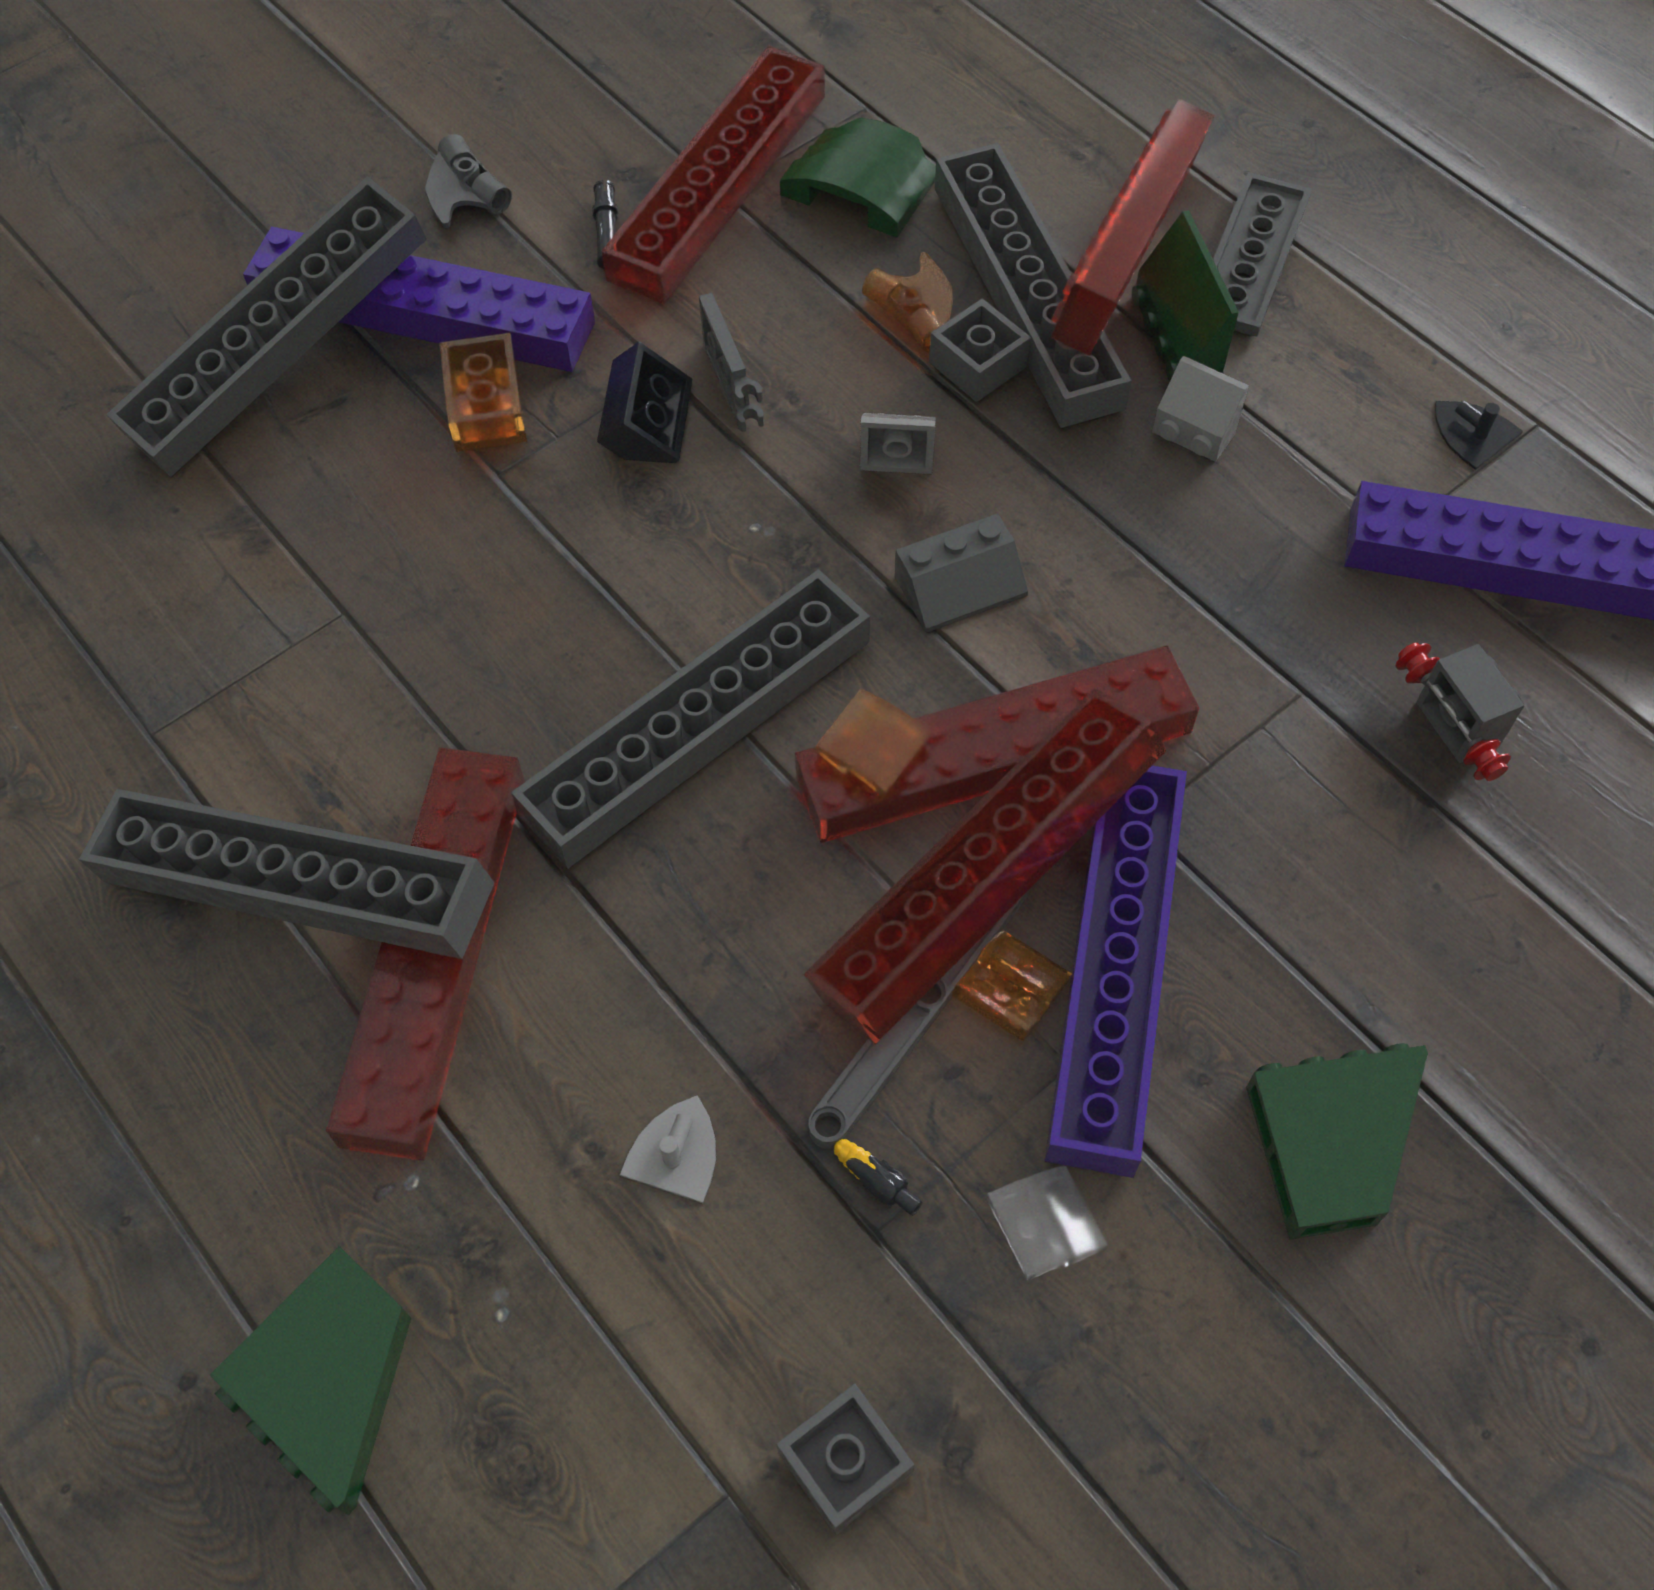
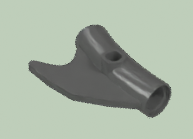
[425,134,512,228]

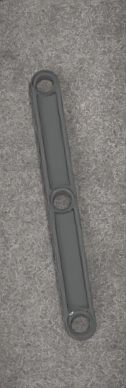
[808,851,1041,1149]

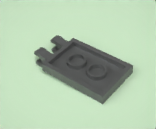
[699,293,764,432]

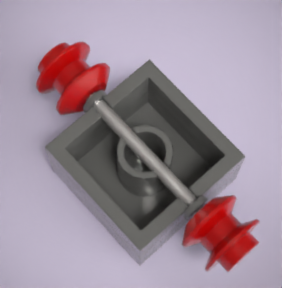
[1395,642,1525,781]

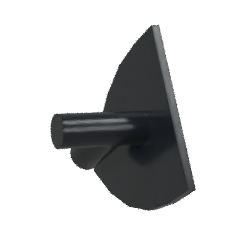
[1435,400,1523,470]

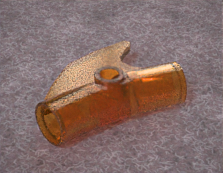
[862,252,953,352]

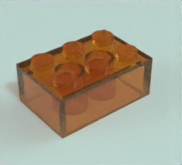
[440,333,527,452]

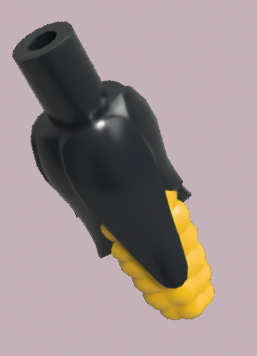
[834,1139,923,1216]

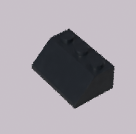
[597,341,693,463]

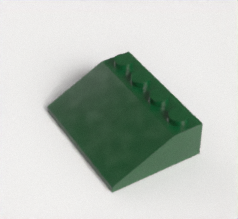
[1132,210,1239,381]

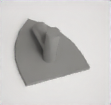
[620,1095,716,1204]

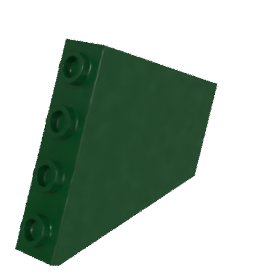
[1246,1043,1428,1240]
[210,1246,412,1515]

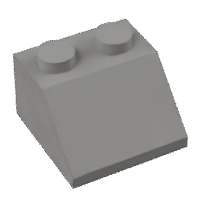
[1152,356,1249,462]
[860,413,936,474]

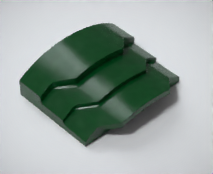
[780,117,936,237]

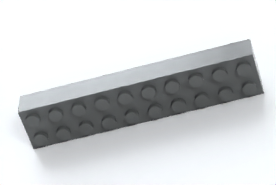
[935,143,1132,428]
[106,176,427,477]
[511,569,870,869]
[79,789,495,959]

